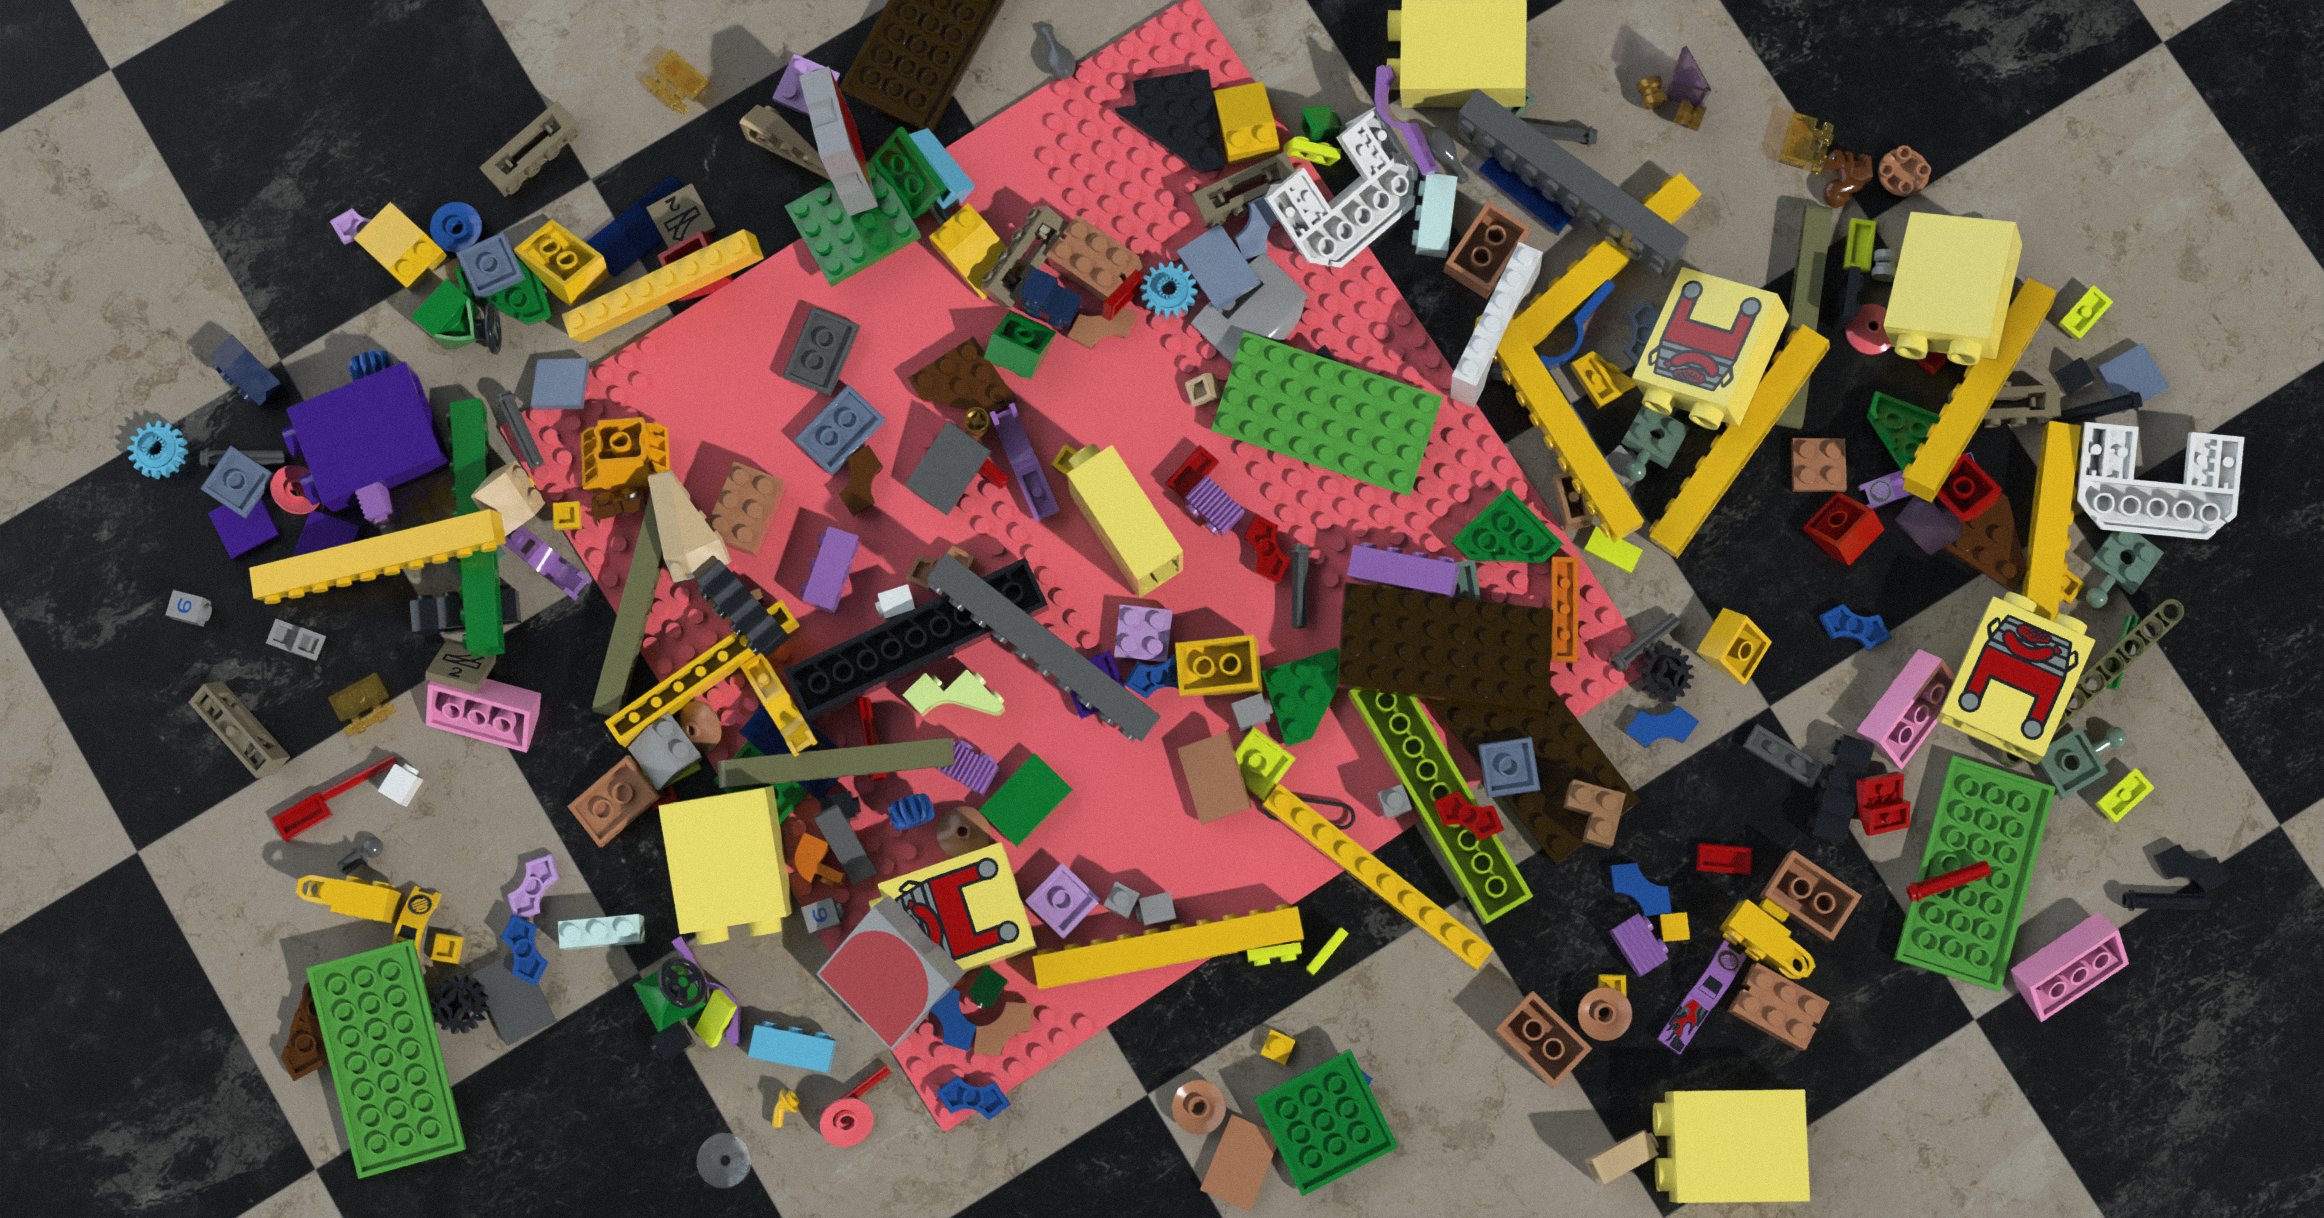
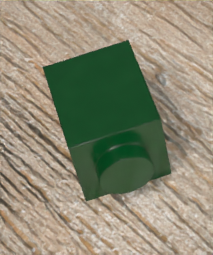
[968,966,1010,1010]

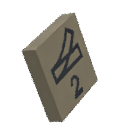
[646,183,717,248]
[425,641,496,693]

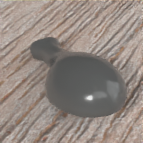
[1039,24,1076,80]
[1427,127,1469,184]

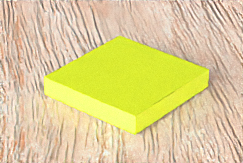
[1235,726,1296,801]

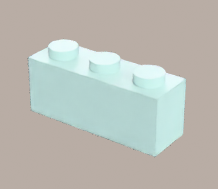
[1411,173,1457,258]
[558,914,645,950]

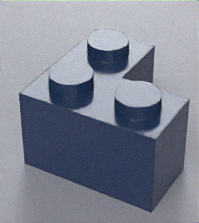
[1020,267,1082,330]
[210,334,282,406]

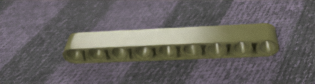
[1774,203,1833,429]
[593,493,664,716]
[1998,599,2184,768]
[717,738,955,788]

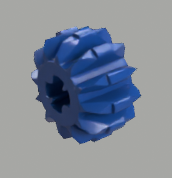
[348,349,394,381]
[888,793,935,831]

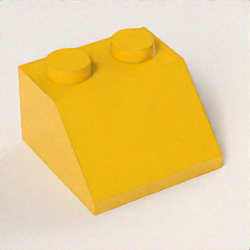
[1696,608,1772,686]

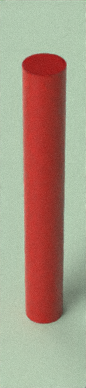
[321,755,398,801]
[820,1064,892,1116]

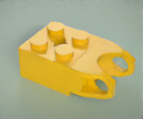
[296,875,403,925]
[1719,899,1815,979]

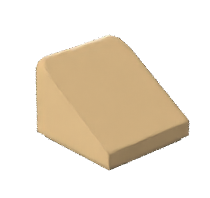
[1185,373,1222,407]

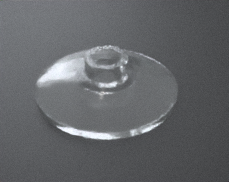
[697,1133,751,1188]

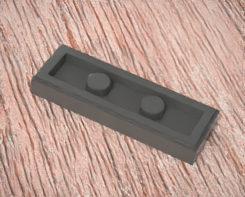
[1742,724,1826,789]
[814,804,877,885]

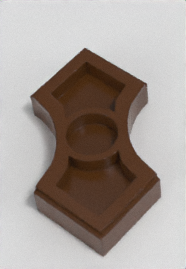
[839,445,883,517]

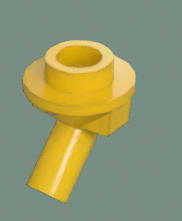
[771,1089,799,1128]

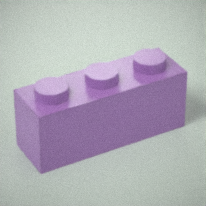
[800,526,861,614]

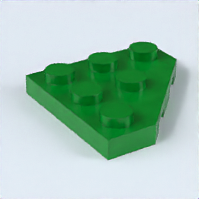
[455,250,553,326]
[1867,391,1941,472]
[1451,488,1563,563]
[1261,647,1339,748]

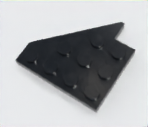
[1115,69,1225,173]

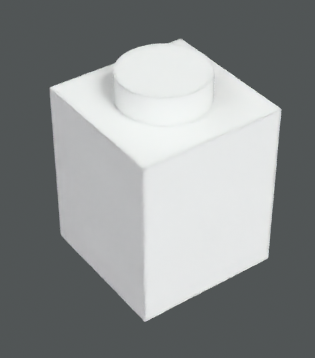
[875,584,916,621]
[378,763,423,807]

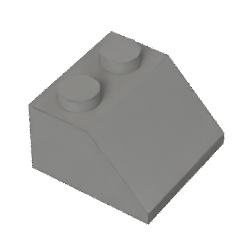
[628,712,703,791]

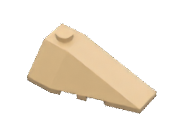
[739,105,831,180]
[648,470,732,582]

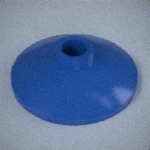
[430,202,482,253]

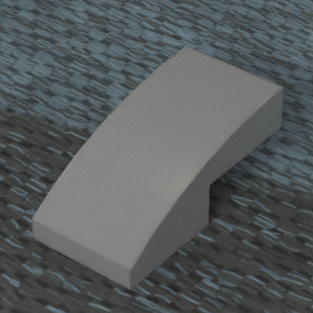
[266,619,326,661]

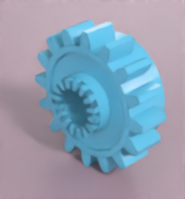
[1140,261,1197,320]
[127,421,188,479]

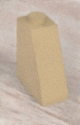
[1584,1130,1659,1185]

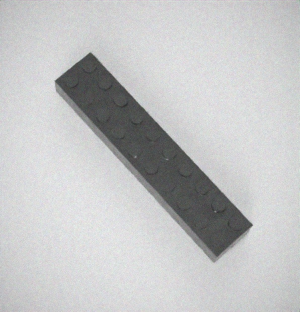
[1457,88,1690,279]
[926,551,1161,742]

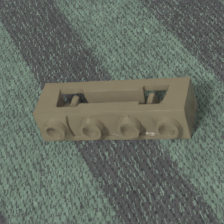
[479,101,582,197]
[1192,151,1295,228]
[979,206,1069,308]
[1948,385,2061,428]
[188,681,290,778]

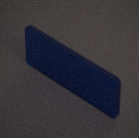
[587,175,684,277]

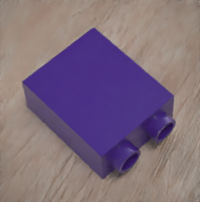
[282,361,451,514]

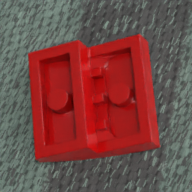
[1857,771,1911,836]

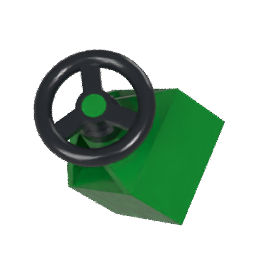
[411,278,502,355]
[633,957,708,1032]

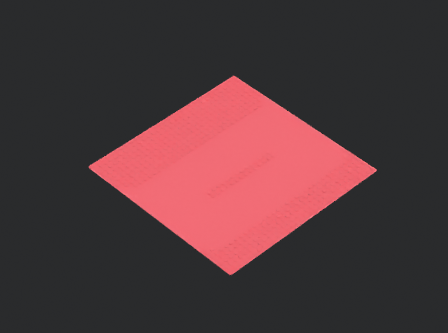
[500,0,1648,1131]

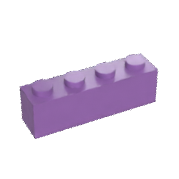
[1347,542,1460,597]

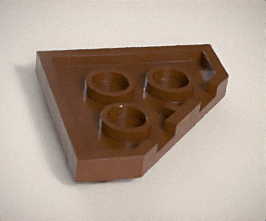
[908,336,1016,415]
[1943,493,2026,591]
[281,982,329,1081]

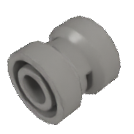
[1871,249,1900,282]

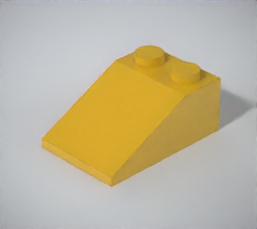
[1213,81,1280,165]
[354,202,447,293]
[929,203,1021,301]
[513,219,610,307]
[1175,635,1263,696]

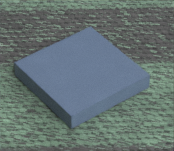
[456,231,526,300]
[2096,343,2170,413]
[531,358,590,410]
[200,445,275,518]
[1478,737,1540,798]

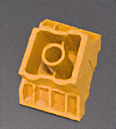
[580,417,670,494]

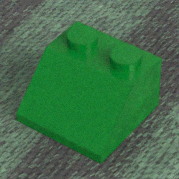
[984,311,1057,380]

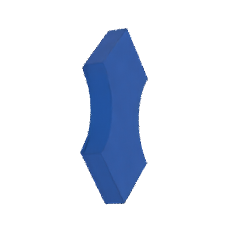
[1819,604,1892,651]
[1124,653,1179,699]
[1624,706,1699,748]
[1610,863,1672,916]
[500,914,549,986]
[930,989,976,1052]
[936,1076,1011,1120]

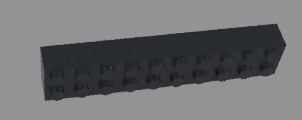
[784,557,1049,722]

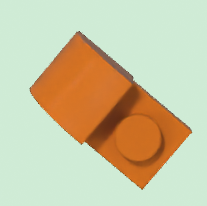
[795,832,846,887]

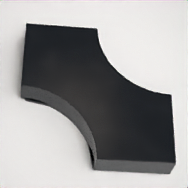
[2154,844,2229,893]

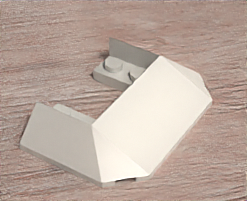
[1265,107,1418,268]
[2077,422,2244,540]

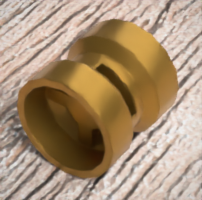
[1636,76,1668,110]
[1673,99,1707,131]
[963,407,991,438]

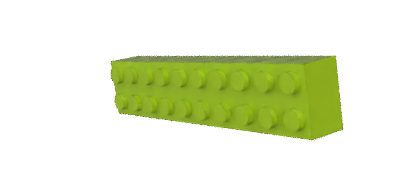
[1348,689,1533,925]

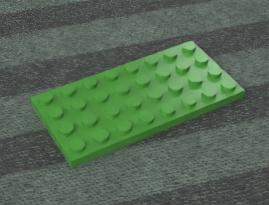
[1211,331,1443,497]
[1894,755,2056,992]
[306,939,467,1179]

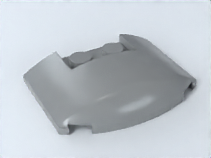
[1191,253,1308,365]

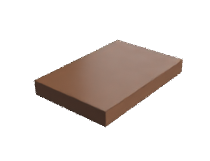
[1177,732,1252,825]
[568,755,662,847]
[1200,1114,1277,1211]

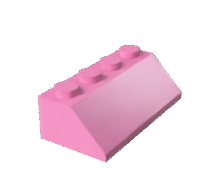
[1856,649,1955,770]
[426,679,541,753]
[2011,912,2129,1022]

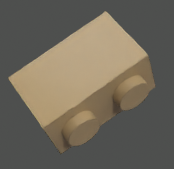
[471,460,545,536]

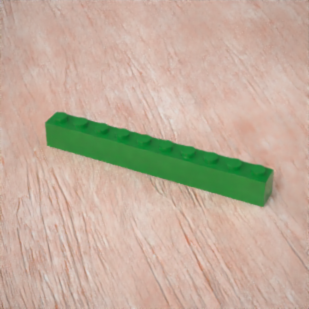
[446,398,505,658]

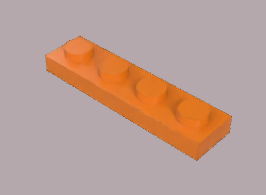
[1550,557,1579,663]

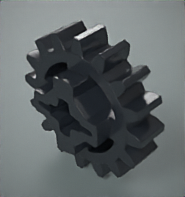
[1636,645,1694,702]
[429,975,490,1034]

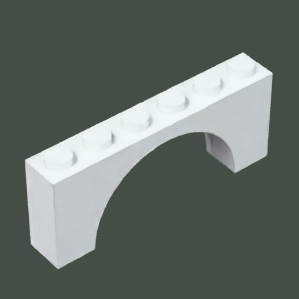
[1450,242,1543,408]

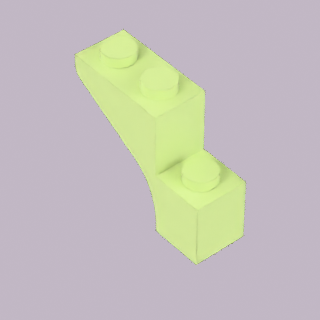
[903,670,1005,717]

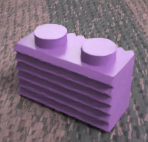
[1185,475,1245,537]
[355,482,402,531]
[936,740,999,796]
[1609,913,1669,977]

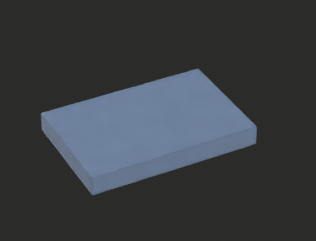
[1176,224,1261,311]
[794,384,886,476]

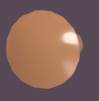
[1878,146,1931,197]

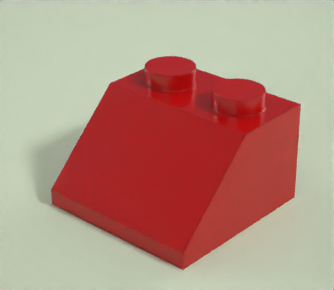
[657,231,733,301]
[1936,453,2002,523]
[1803,492,1885,566]

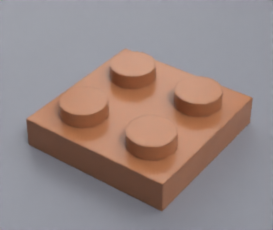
[1791,438,1847,492]

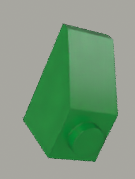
[1300,105,1342,143]

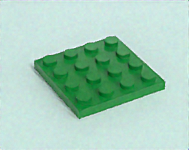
[785,159,922,287]
[1253,1049,1398,1197]

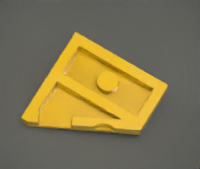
[1570,351,1637,409]

